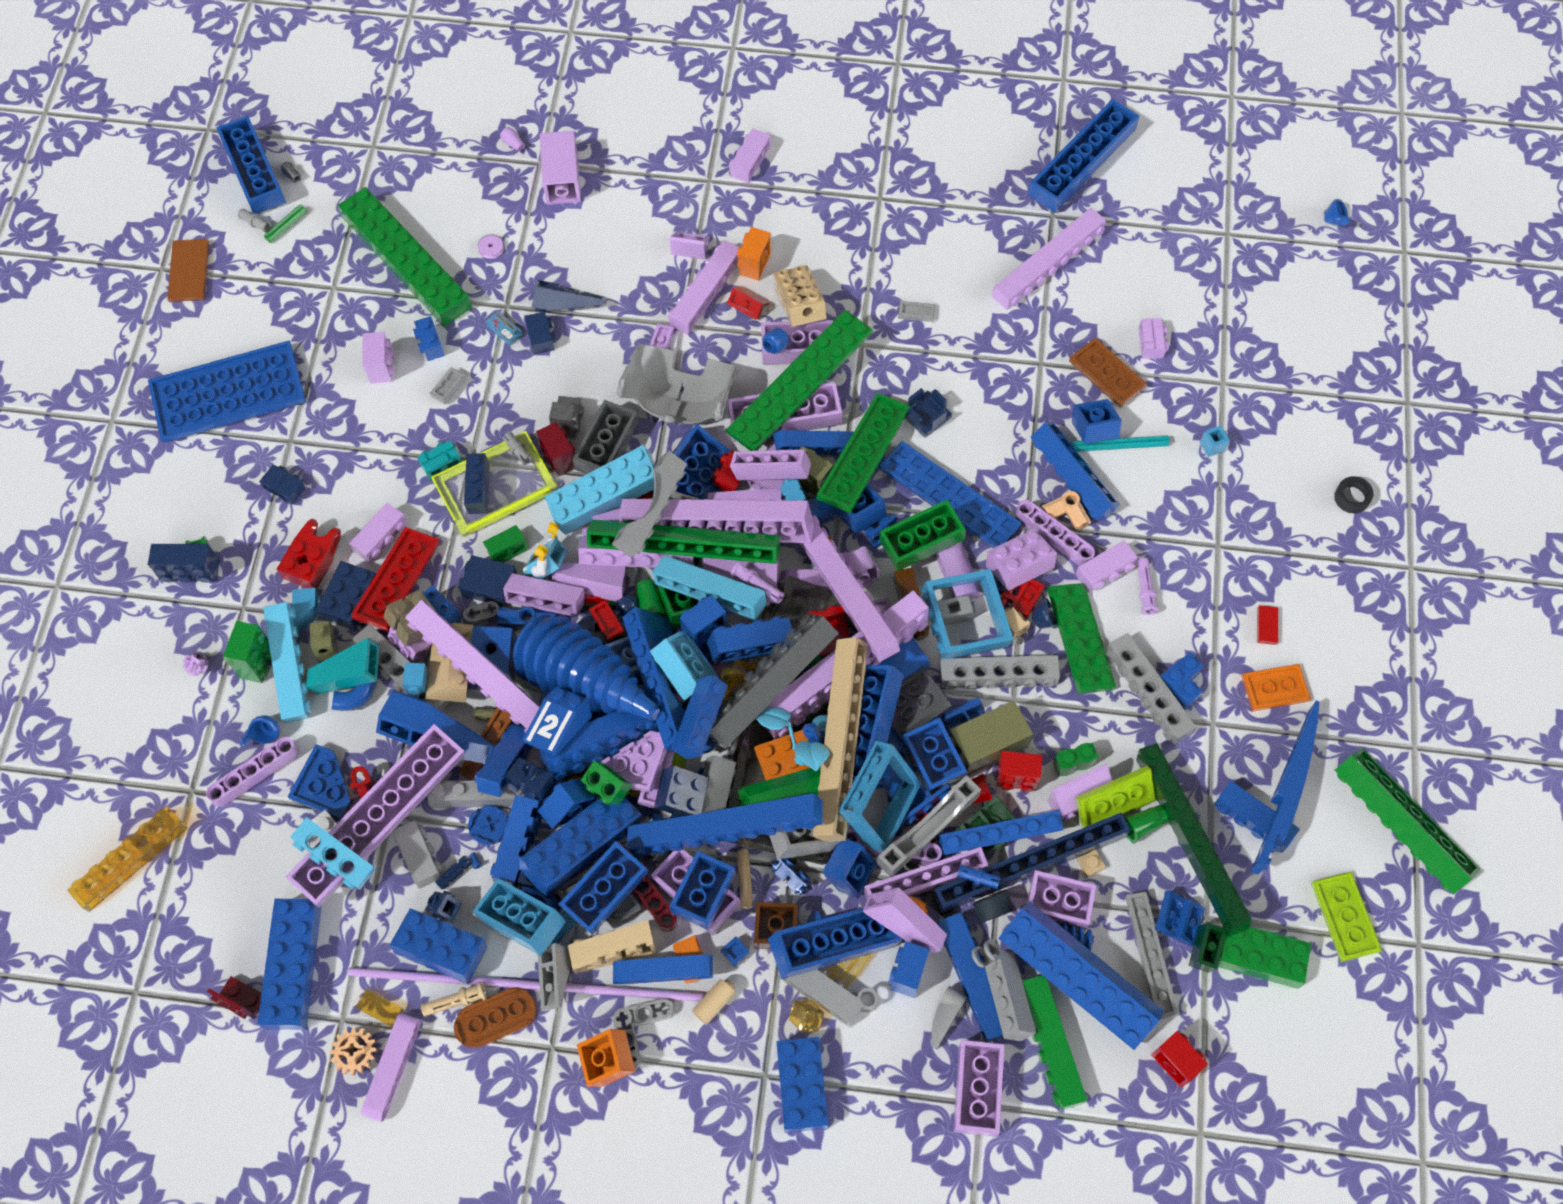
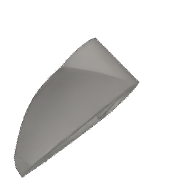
[932,986,968,1050]

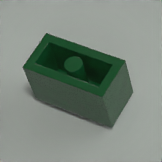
[1188,922,1226,973]

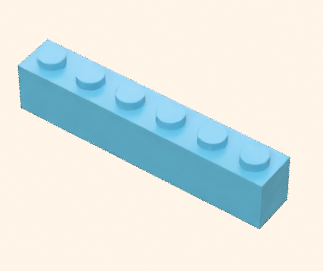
[652,556,767,620]
[263,602,311,723]

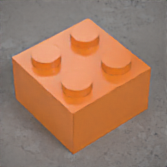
[737,227,771,281]
[577,1029,636,1087]

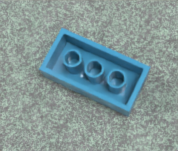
[472,878,566,956]

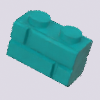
[417,440,462,481]

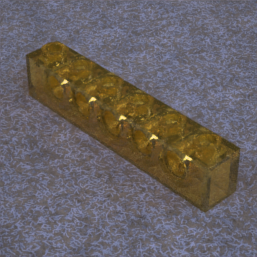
[67,806,188,912]

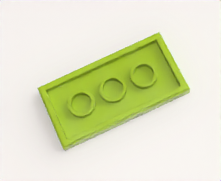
[1076,766,1156,828]
[1311,872,1382,962]

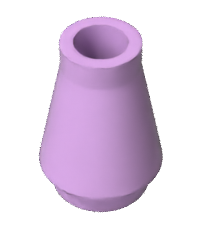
[500,127,525,152]

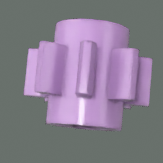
[183,652,209,676]

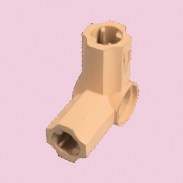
[1041,491,1091,530]

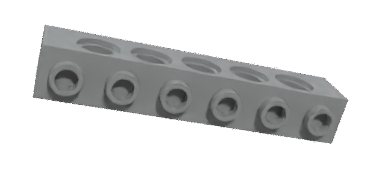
[352,625,451,712]
[1106,633,1197,745]
[939,655,1060,690]

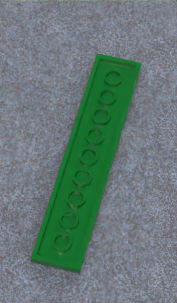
[726,310,873,451]

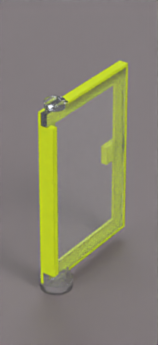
[431,431,563,537]

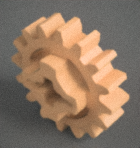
[329,1027,378,1076]

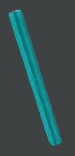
[1069,435,1170,452]

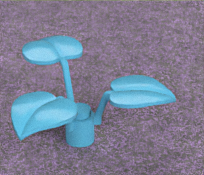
[755,707,830,771]

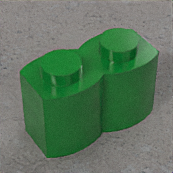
[1053,743,1098,776]

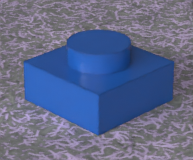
[720,936,750,967]

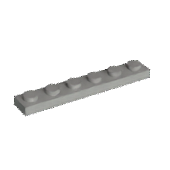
[1125,892,1179,1020]

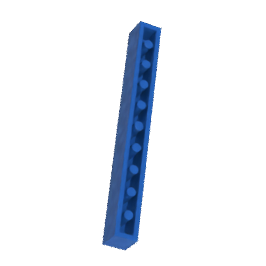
[627,793,823,857]

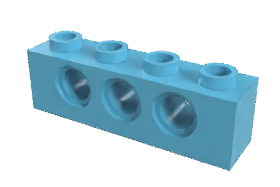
[290,817,376,890]

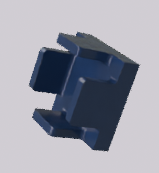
[905,388,952,438]

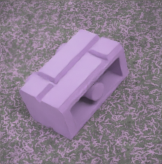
[1139,318,1169,359]

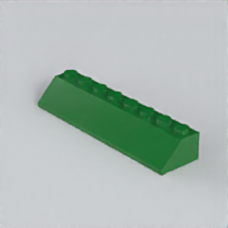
[1334,748,1481,895]

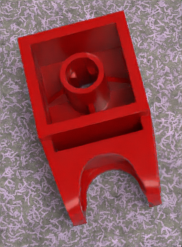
[276,519,341,589]

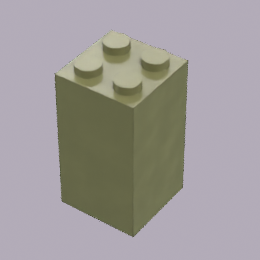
[949,700,1033,776]

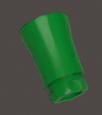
[637,579,667,617]
[1124,805,1168,844]

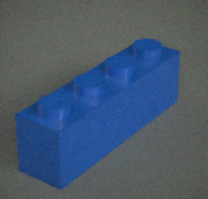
[671,675,728,759]
[475,724,533,797]
[1213,781,1300,853]

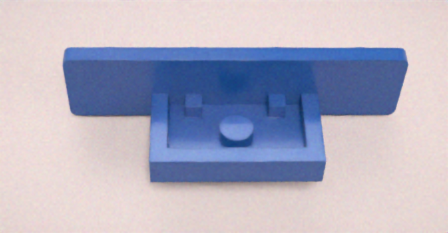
[895,783,952,837]

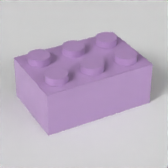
[986,529,1057,591]
[1027,870,1097,931]

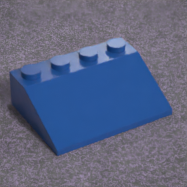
[672,424,730,500]

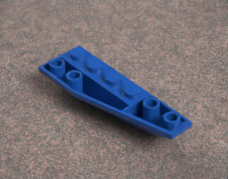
[376,690,495,764]

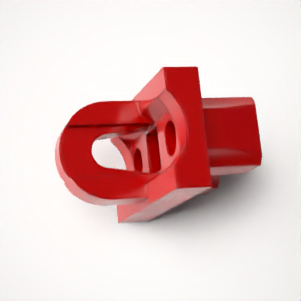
[350,766,376,799]

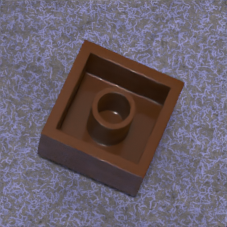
[754,901,798,949]

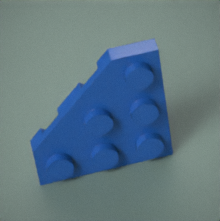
[288,744,352,820]

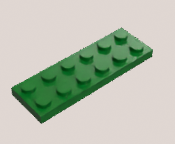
[1047,583,1116,694]

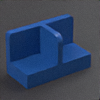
[942,697,983,733]

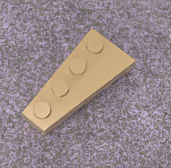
[568,920,657,974]

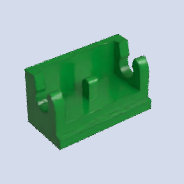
[483,525,529,563]

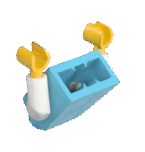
[523,522,568,579]

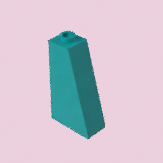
[306,638,380,695]

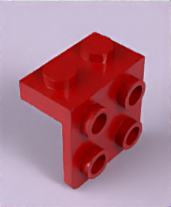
[808,605,850,657]

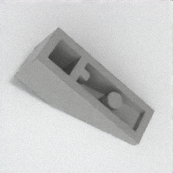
[538,943,570,1011]

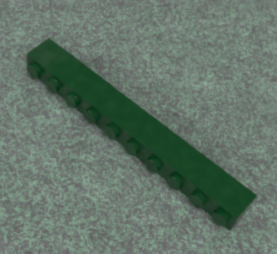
[1136,743,1252,936]

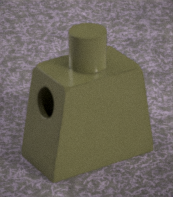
[309,621,338,663]

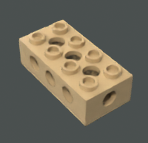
[773,265,827,327]

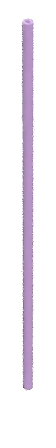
[348,968,703,1002]

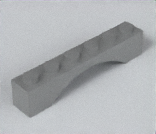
[612,451,687,558]
[877,775,981,877]

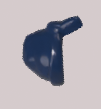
[1032,598,1058,629]

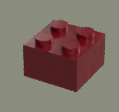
[536,422,576,477]

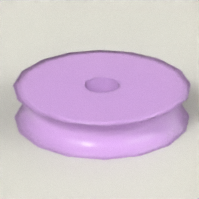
[478,234,504,259]

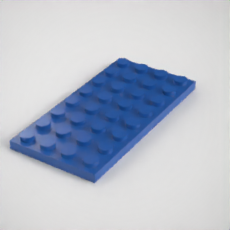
[148,340,306,443]

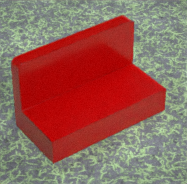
[726,286,770,320]

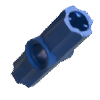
[497,607,557,628]

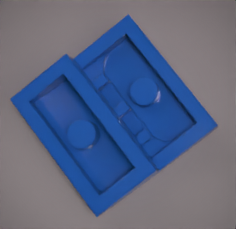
[1155,891,1205,947]

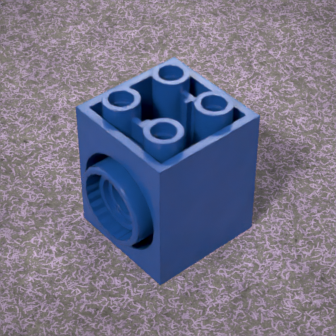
[471,626,518,682]

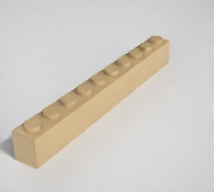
[813,637,868,842]

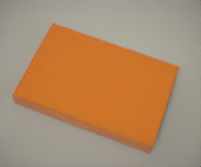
[1241,664,1311,712]

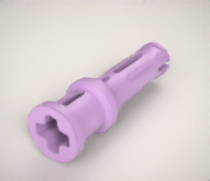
[1136,558,1159,615]
[731,561,785,604]

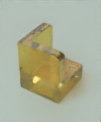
[789,1000,824,1032]

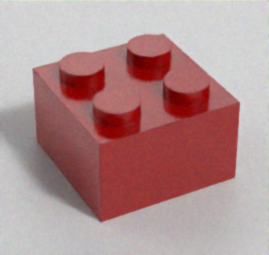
[996,751,1042,792]
[1151,1031,1208,1088]

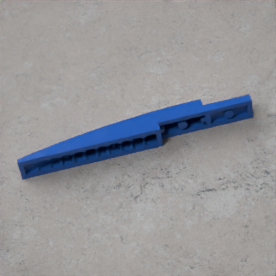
[1251,700,1320,875]

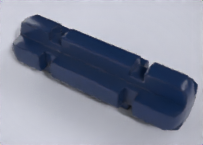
[435,855,472,890]

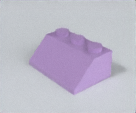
[1047,764,1112,822]

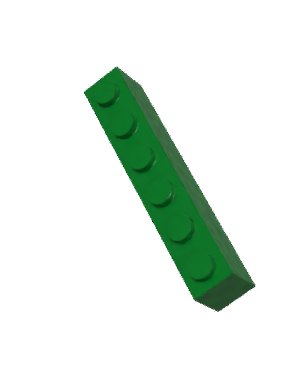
[1022,975,1088,1111]

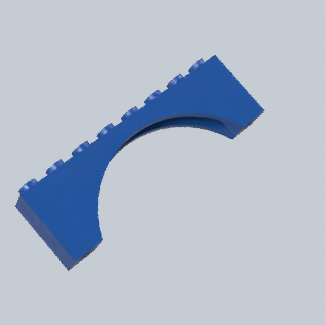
[622,607,711,754]

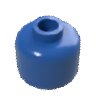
[762,327,789,354]

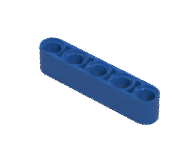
[773,430,854,456]
[613,955,713,985]

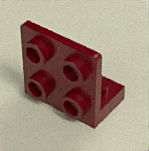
[207,976,261,1019]

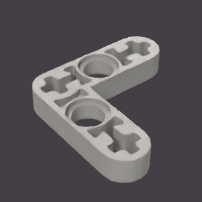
[613,999,674,1070]

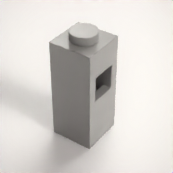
[928,595,976,629]

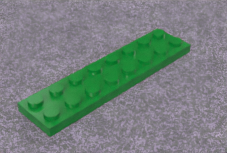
[816,393,910,513]

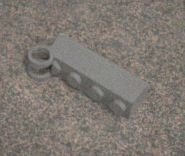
[972,939,1036,1041]
[781,968,878,1028]

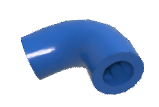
[332,681,377,711]

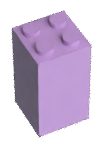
[540,130,581,205]

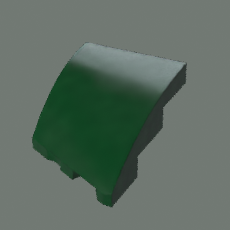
[955,795,1016,856]

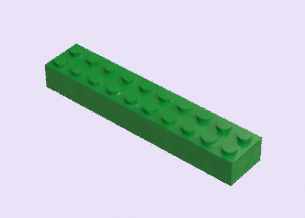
[337,187,472,327]

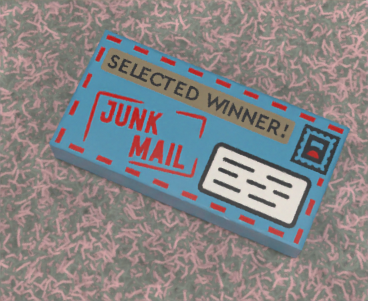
[485,311,523,346]

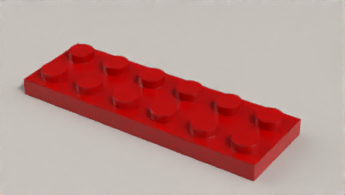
[351,527,440,631]

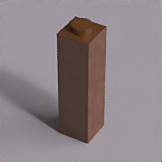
[893,567,930,641]

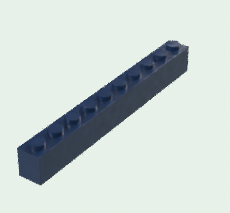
[933,812,1131,914]

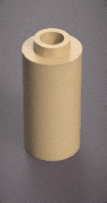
[691,979,735,1025]

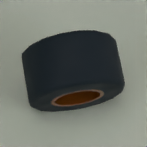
[973,890,1014,923]

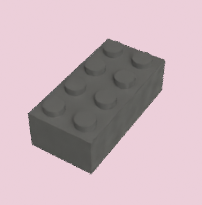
[573,400,639,474]

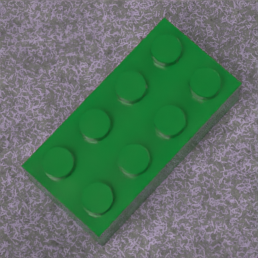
[879,499,966,572]
[1218,926,1311,989]

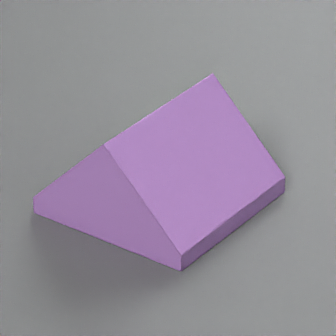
[670,231,710,259]

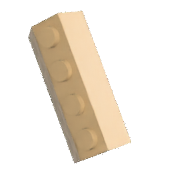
[426,623,473,703]

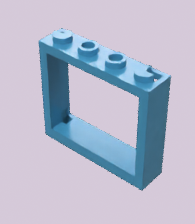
[921,569,1013,660]
[839,741,922,852]

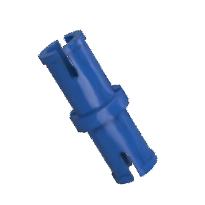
[957,864,1001,889]

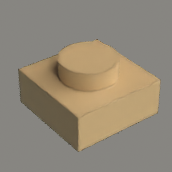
[1077,850,1106,878]

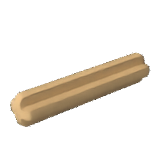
[737,849,753,909]

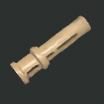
[421,981,487,1017]

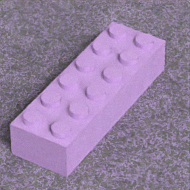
[727,382,842,442]

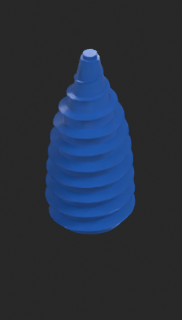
[513,614,660,720]

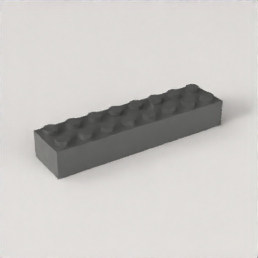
[709,614,839,749]

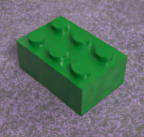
[223,621,271,683]

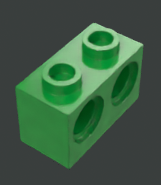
[581,760,632,805]

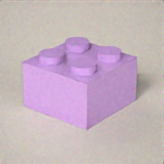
[362,332,395,384]

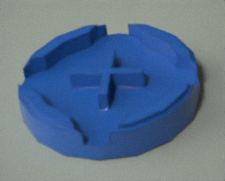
[468,805,508,846]

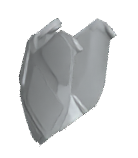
[617,344,737,424]

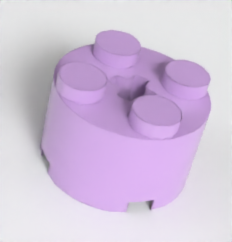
[842,546,881,589]

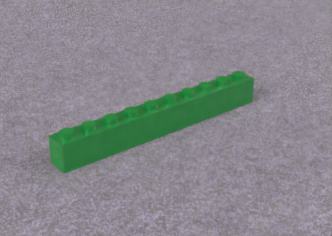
[586,519,780,564]

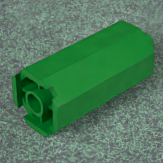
[738,766,821,806]

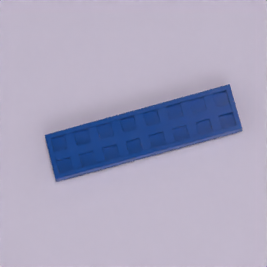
[879,441,1022,548]

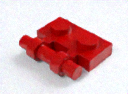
[1000,579,1045,619]

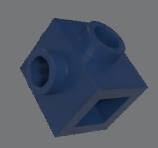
[425,890,462,922]

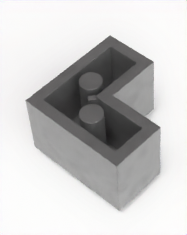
[549,396,584,439]

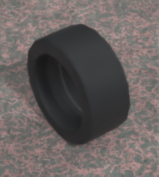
[1334,476,1374,514]

